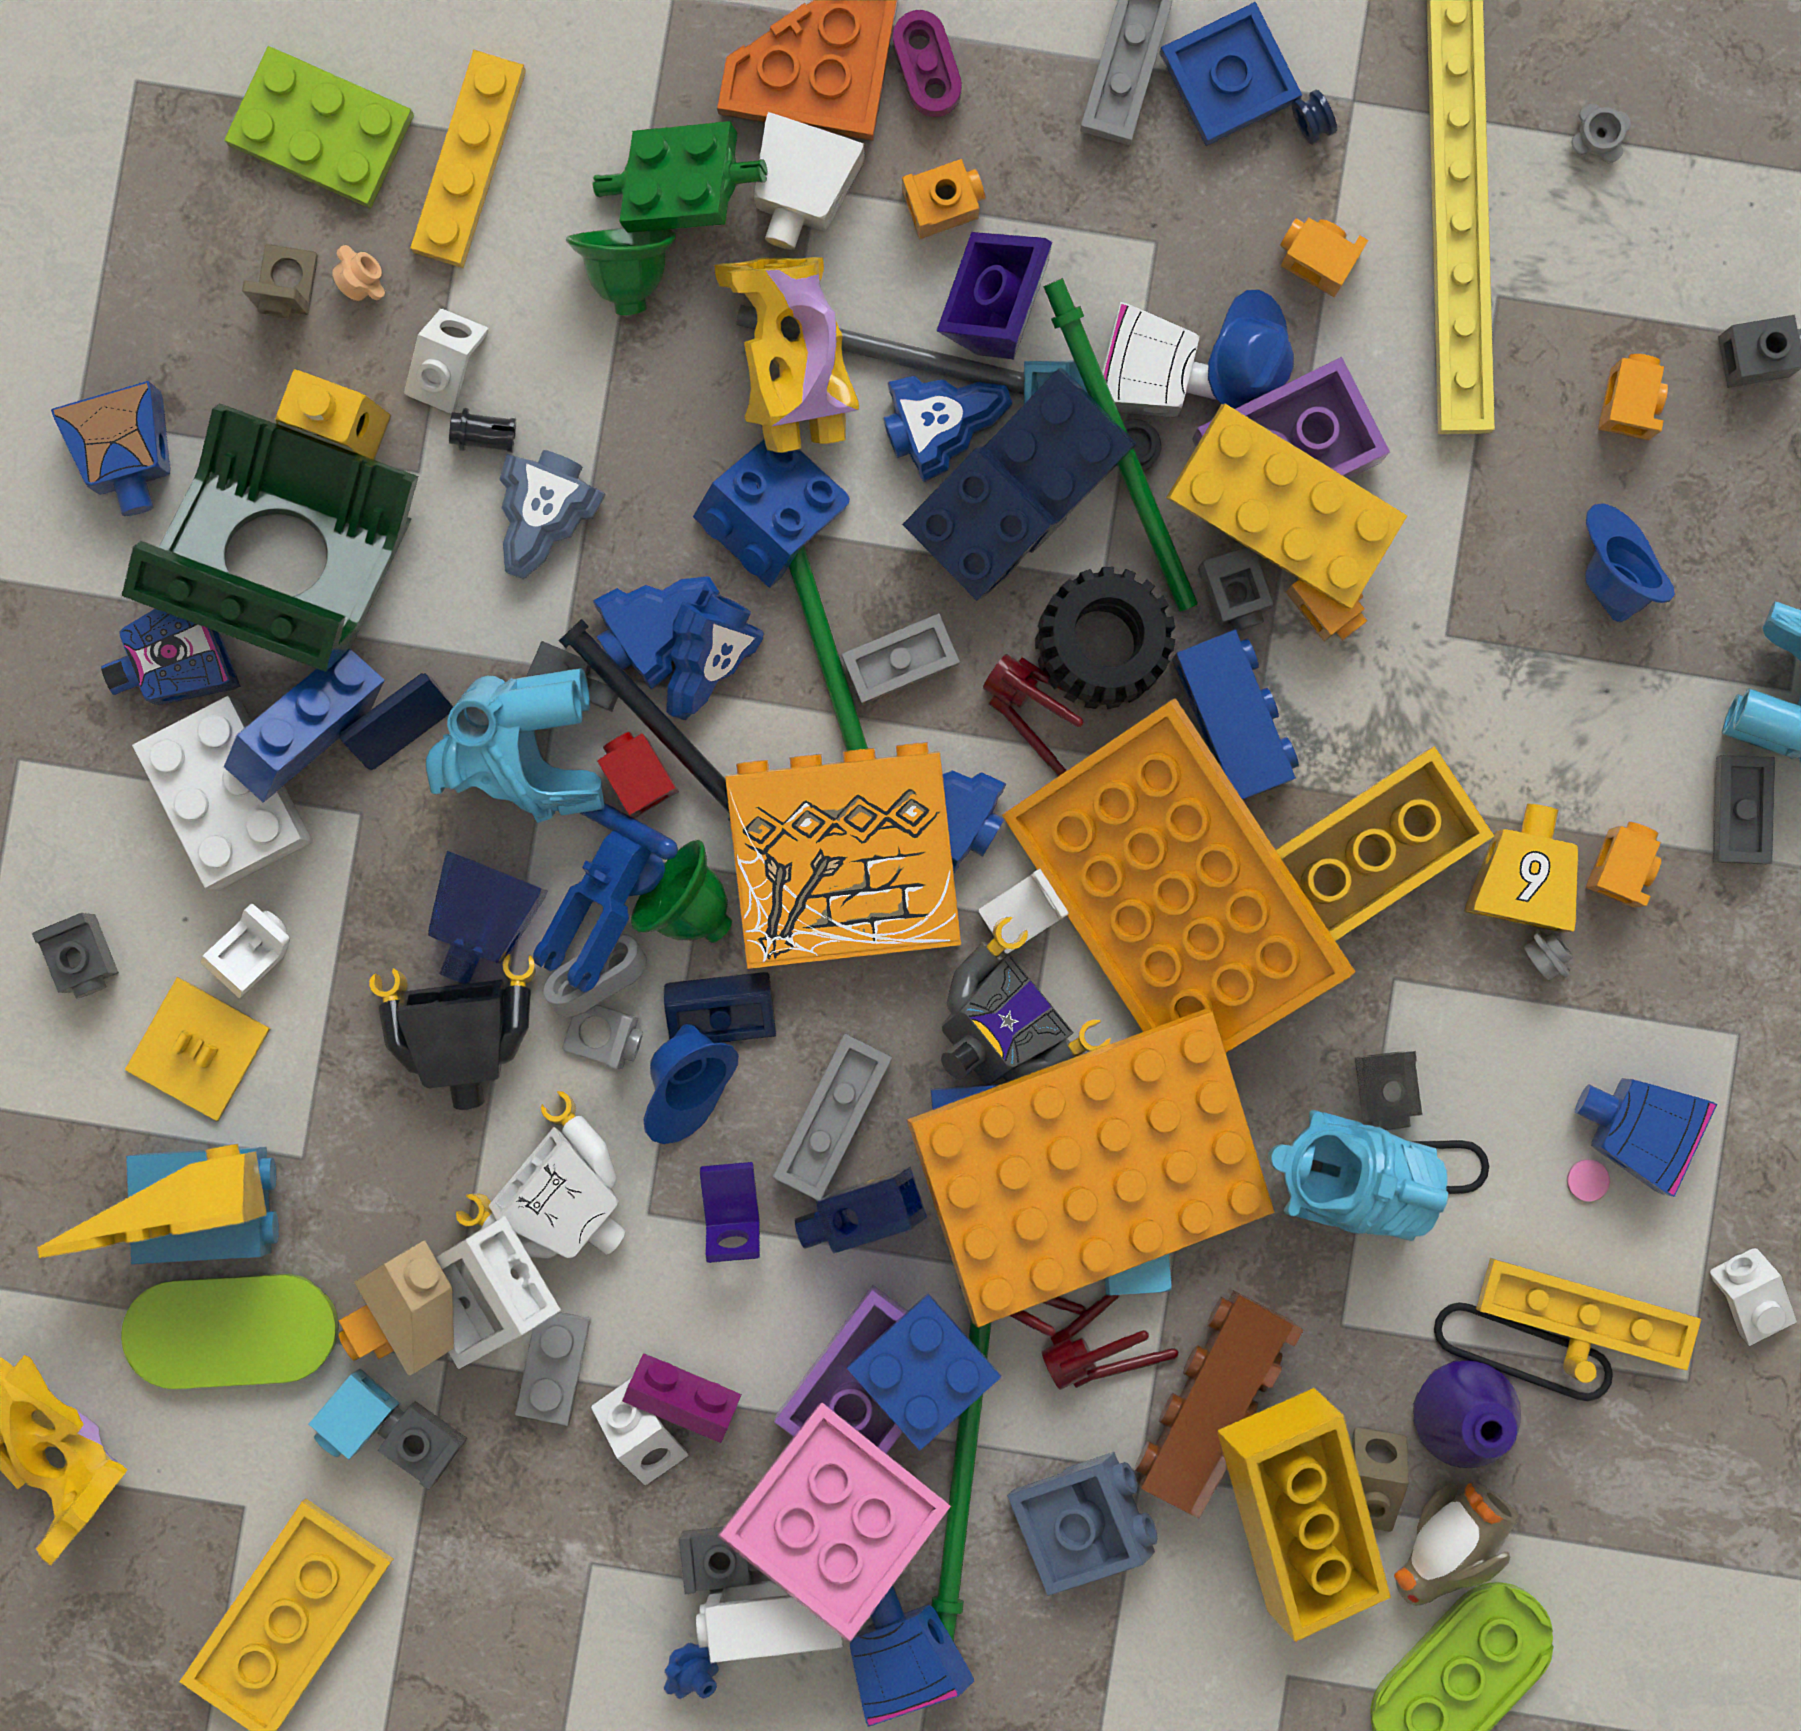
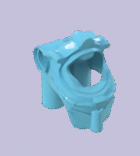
[1722,601,1801,762]
[425,668,604,823]
[1268,1109,1448,1241]

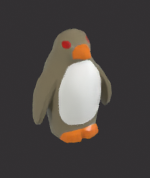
[1394,1482,1519,1606]

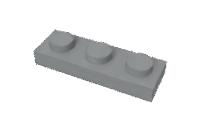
[1080,0,1173,146]
[773,1033,892,1201]

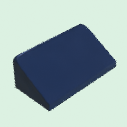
[339,673,453,770]
[664,972,776,1043]

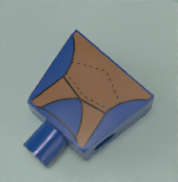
[51,381,170,516]

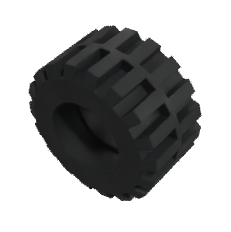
[1035,567,1176,709]

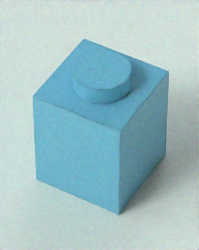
[308,1369,400,1459]

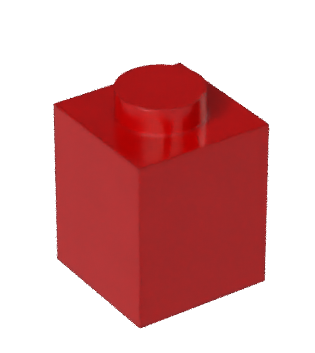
[597,732,679,819]

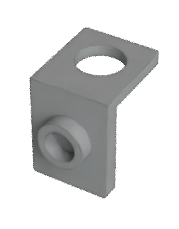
[562,1005,643,1070]

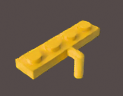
[1476,1258,1701,1383]

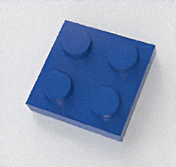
[1159,1,1302,146]
[847,1293,1001,1451]

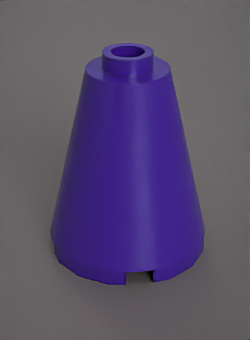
[1413,1361,1521,1468]

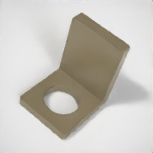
[242,244,318,318]
[1353,1427,1409,1532]

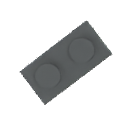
[1713,755,1775,864]

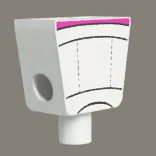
[1102,302,1216,417]

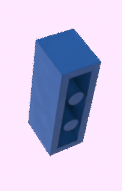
[1172,629,1299,800]
[224,649,385,803]

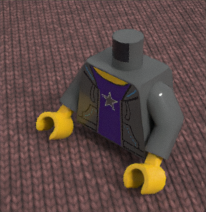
[941,917,1111,1085]

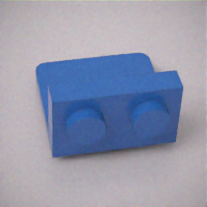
[693,439,850,588]

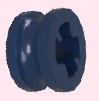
[1291,90,1337,145]

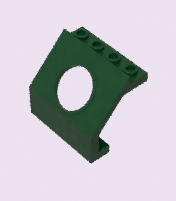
[122,403,419,672]

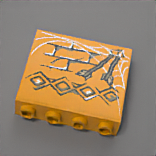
[725,742,961,969]

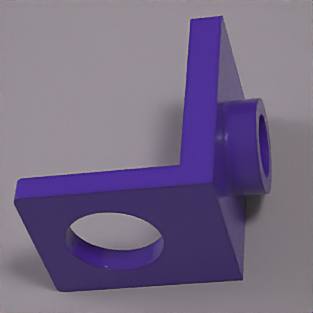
[700,1162,760,1263]

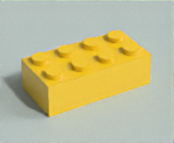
[1275,746,1494,941]
[1217,1388,1391,1642]

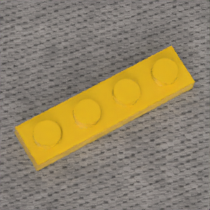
[410,50,526,268]

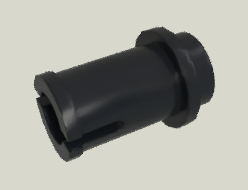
[449,408,516,453]

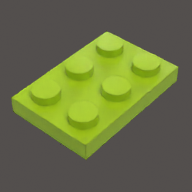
[224,46,414,209]

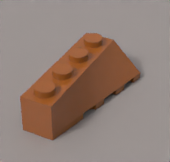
[1134,1290,1304,1519]

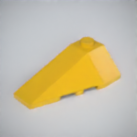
[37,1144,267,1258]

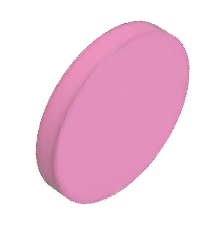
[1567,1160,1610,1201]

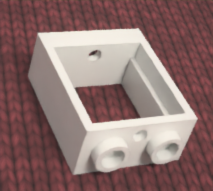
[436,1216,561,1369]
[696,1580,843,1663]

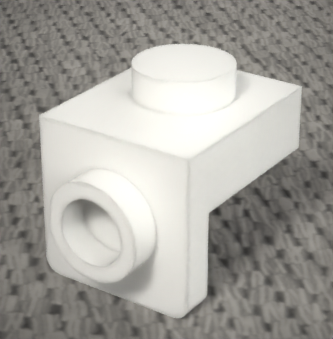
[201,904,290,999]
[1710,1248,1797,1346]

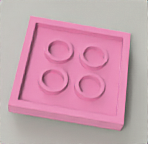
[717,1402,951,1641]

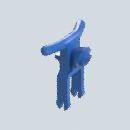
[533,803,678,992]

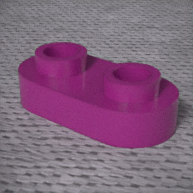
[893,10,962,117]

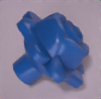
[664,1643,719,1699]

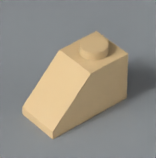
[354,1240,454,1376]

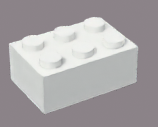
[132,696,313,891]

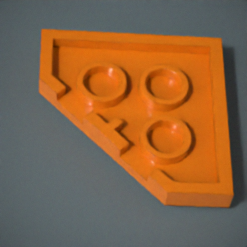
[717,0,898,141]

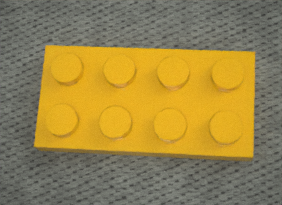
[1166,404,1407,609]
[179,1498,394,1731]

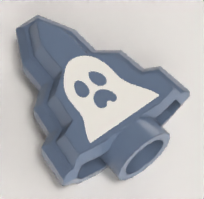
[499,450,605,580]

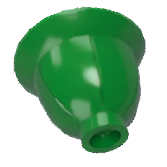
[566,228,676,315]
[631,839,732,943]

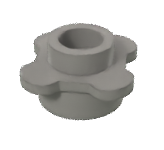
[1571,104,1631,163]
[1524,928,1573,981]

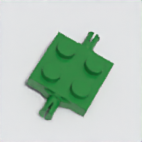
[592,121,768,233]

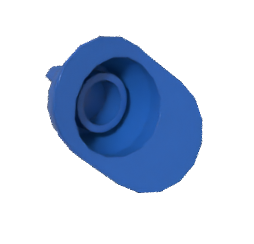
[1208,289,1294,409]
[1585,503,1675,622]
[643,1024,739,1144]

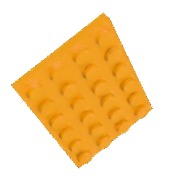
[1002,698,1355,1053]
[907,1009,1275,1327]

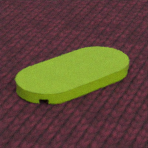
[121,1274,339,1389]
[1370,1582,1554,1731]

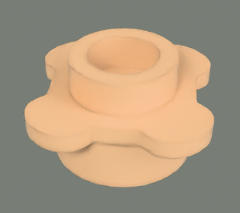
[332,245,385,301]

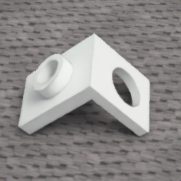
[404,309,488,413]
[978,869,1069,954]
[591,1379,688,1485]

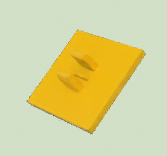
[125,977,271,1121]

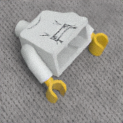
[456,1091,625,1259]

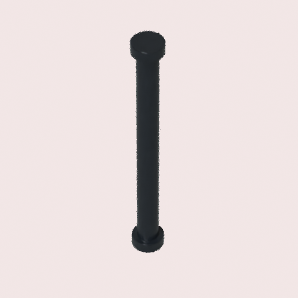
[559,619,731,823]

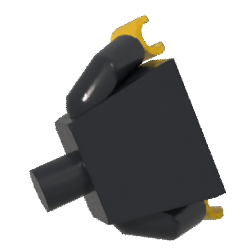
[369,954,536,1110]

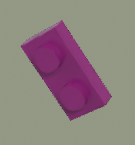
[622,1353,742,1443]

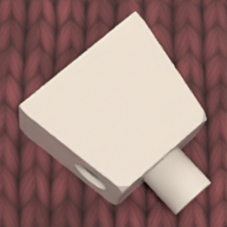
[754,112,865,250]

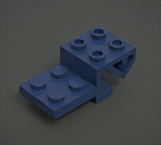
[902,368,1137,601]

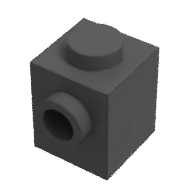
[1718,315,1801,388]

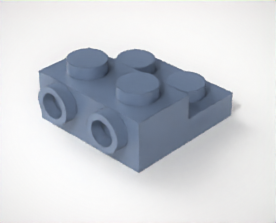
[1007,1452,1158,1596]

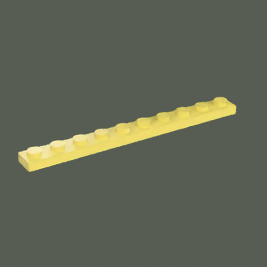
[1427,0,1495,434]

